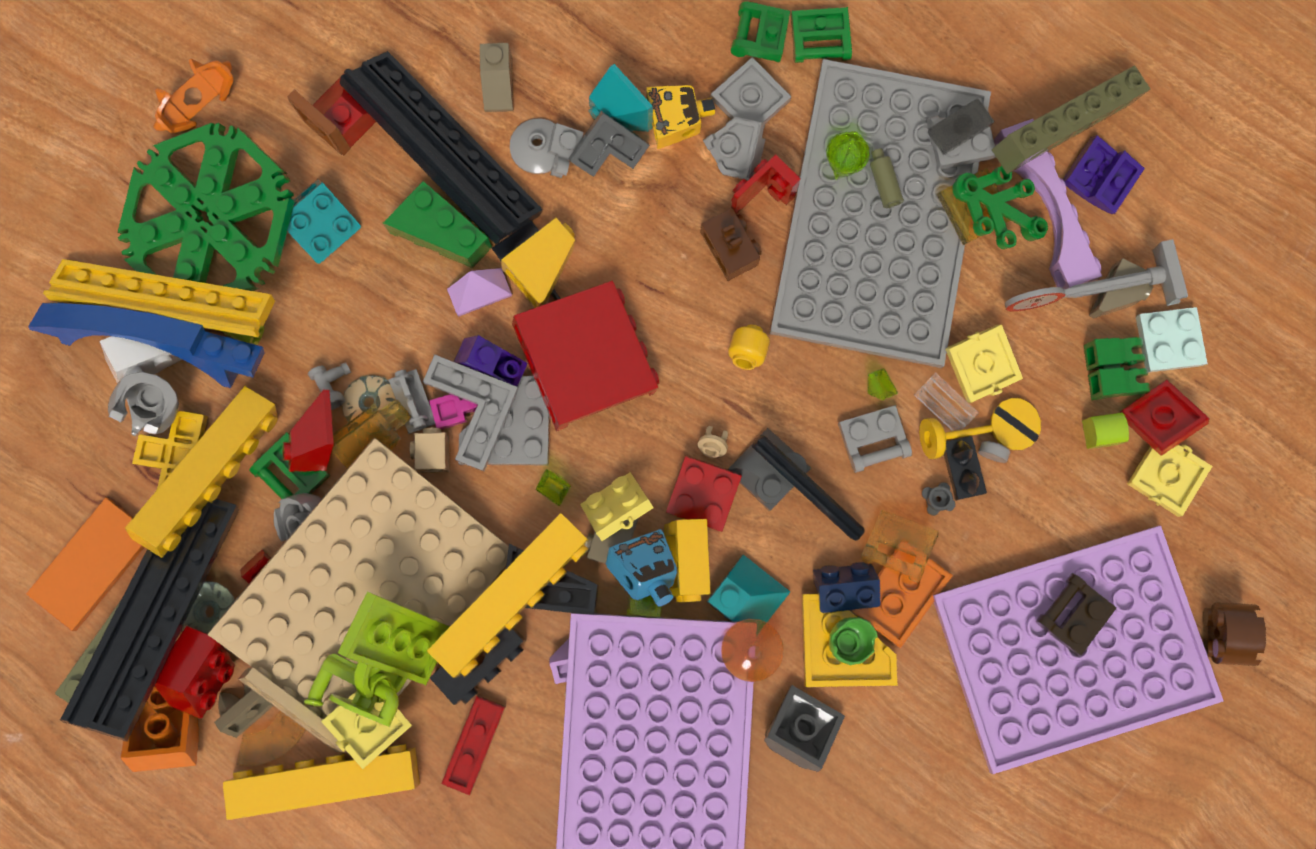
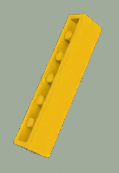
[125,386,278,558]
[427,513,589,678]
[223,744,420,820]

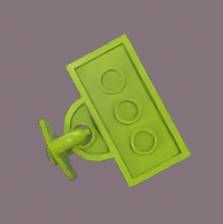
[304,592,450,727]

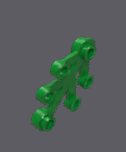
[952,166,1048,250]

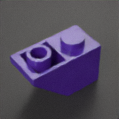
[454,335,528,387]

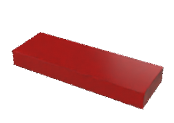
[441,695,506,796]

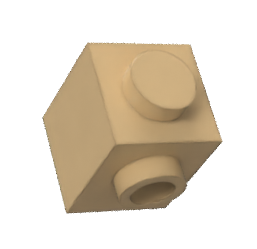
[410,428,450,473]

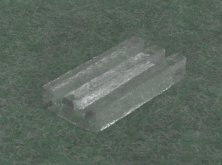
[914,373,979,431]

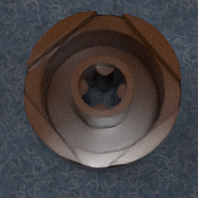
[1202,602,1266,666]

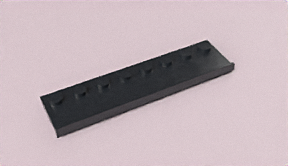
[340,51,543,244]
[60,499,239,742]

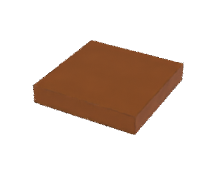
[287,89,351,156]

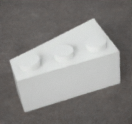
[100,336,182,384]

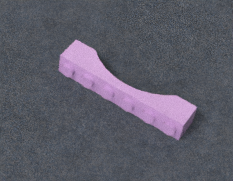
[994,119,1102,289]

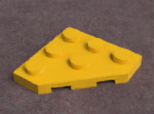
[802,594,898,687]

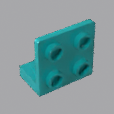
[287,179,361,264]

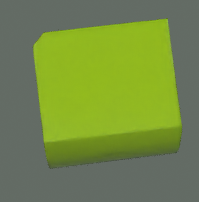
[1082,413,1129,449]

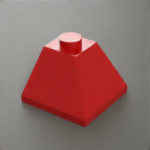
[313,77,376,148]
[283,389,334,472]

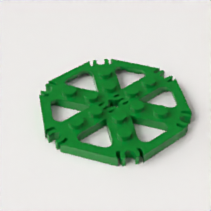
[117,123,295,291]

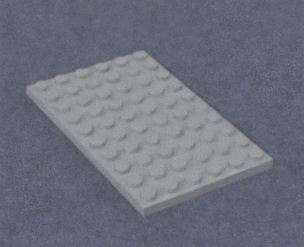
[770,59,991,368]

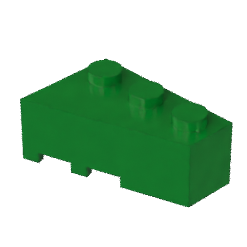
[383,181,492,268]

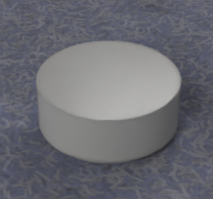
[978,441,1011,463]

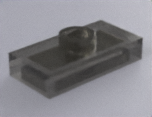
[927,98,994,155]

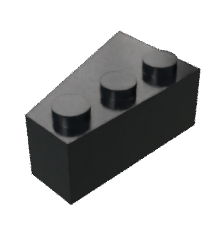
[506,544,599,614]

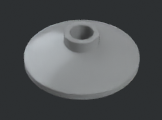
[510,118,555,174]

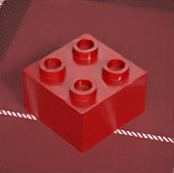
[155,626,236,719]

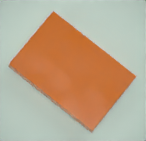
[851,539,953,648]

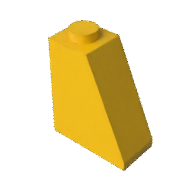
[501,218,575,308]

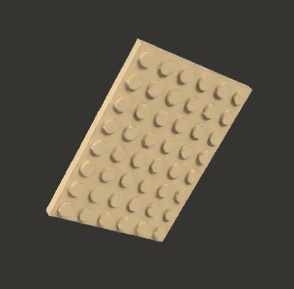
[208,438,509,719]

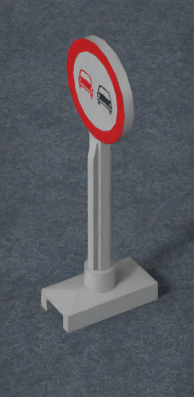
[1005,239,1188,312]

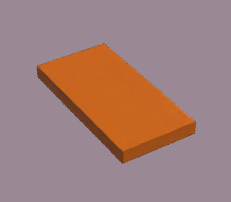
[26,498,145,631]

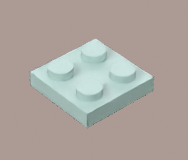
[1136,307,1208,373]

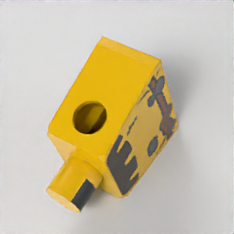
[646,85,715,149]

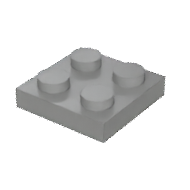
[710,57,791,124]

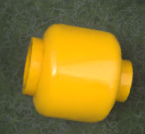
[728,324,770,370]

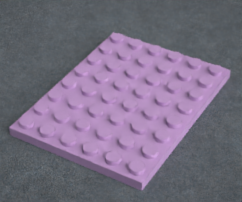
[933,526,1223,774]
[556,613,757,849]

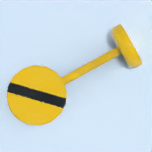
[919,398,1041,460]

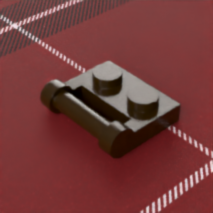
[1035,573,1117,656]

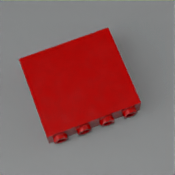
[512,280,659,432]

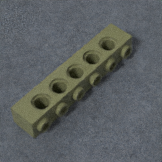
[992,65,1150,174]

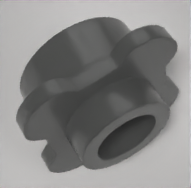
[922,482,956,516]

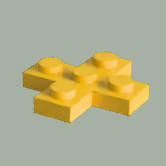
[132,411,208,489]

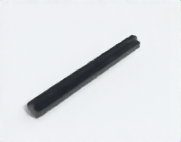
[752,435,865,541]

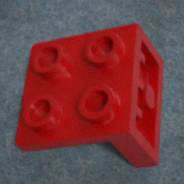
[731,154,801,214]

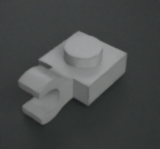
[547,123,584,178]

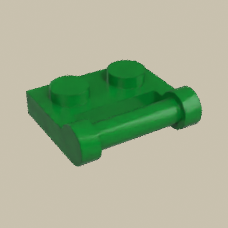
[731,1,790,62]
[791,7,852,63]
[249,432,330,499]

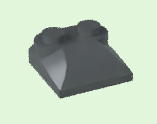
[727,428,811,511]
[764,685,845,772]

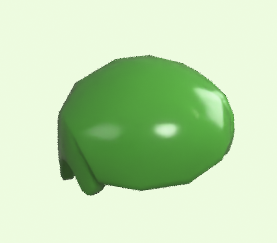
[829,617,878,665]

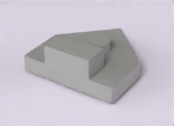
[703,117,766,180]

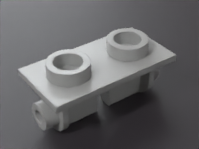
[389,369,435,434]

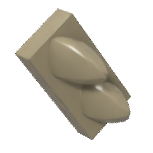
[214,684,273,738]

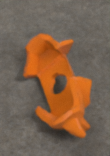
[153,59,233,133]

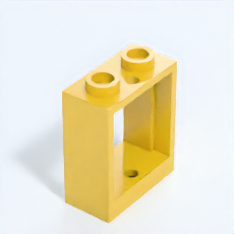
[664,519,711,602]

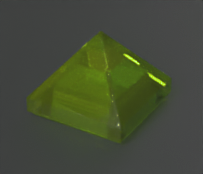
[868,368,898,401]
[535,469,571,506]

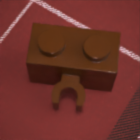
[700,208,762,281]

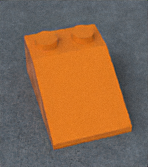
[121,686,199,772]

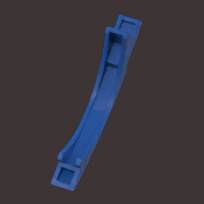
[28,303,265,388]

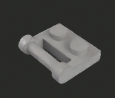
[927,107,996,170]
[838,405,912,473]

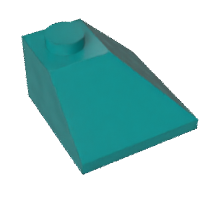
[589,64,653,132]
[706,555,790,636]

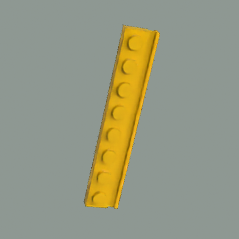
[43,259,275,337]

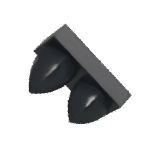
[944,436,987,501]

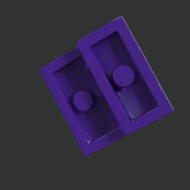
[1063,135,1145,214]

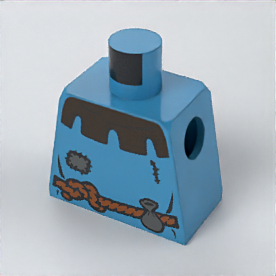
[606,529,677,606]

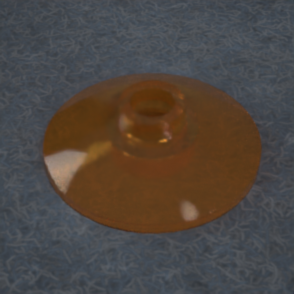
[721,619,783,682]

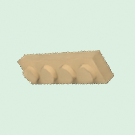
[238,667,346,752]

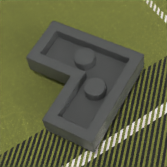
[569,110,650,177]

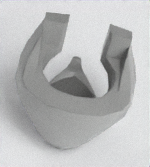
[108,372,179,436]

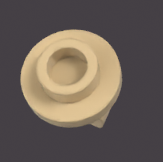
[698,426,728,458]

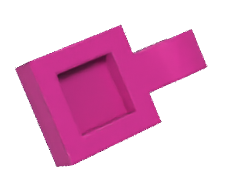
[429,394,478,430]

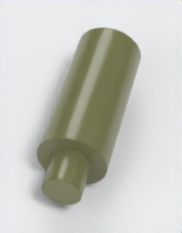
[870,148,904,208]

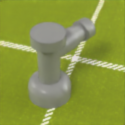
[308,362,351,410]

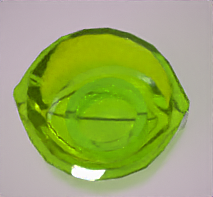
[826,131,870,180]

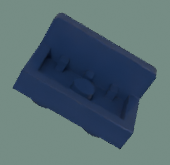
[813,562,881,613]

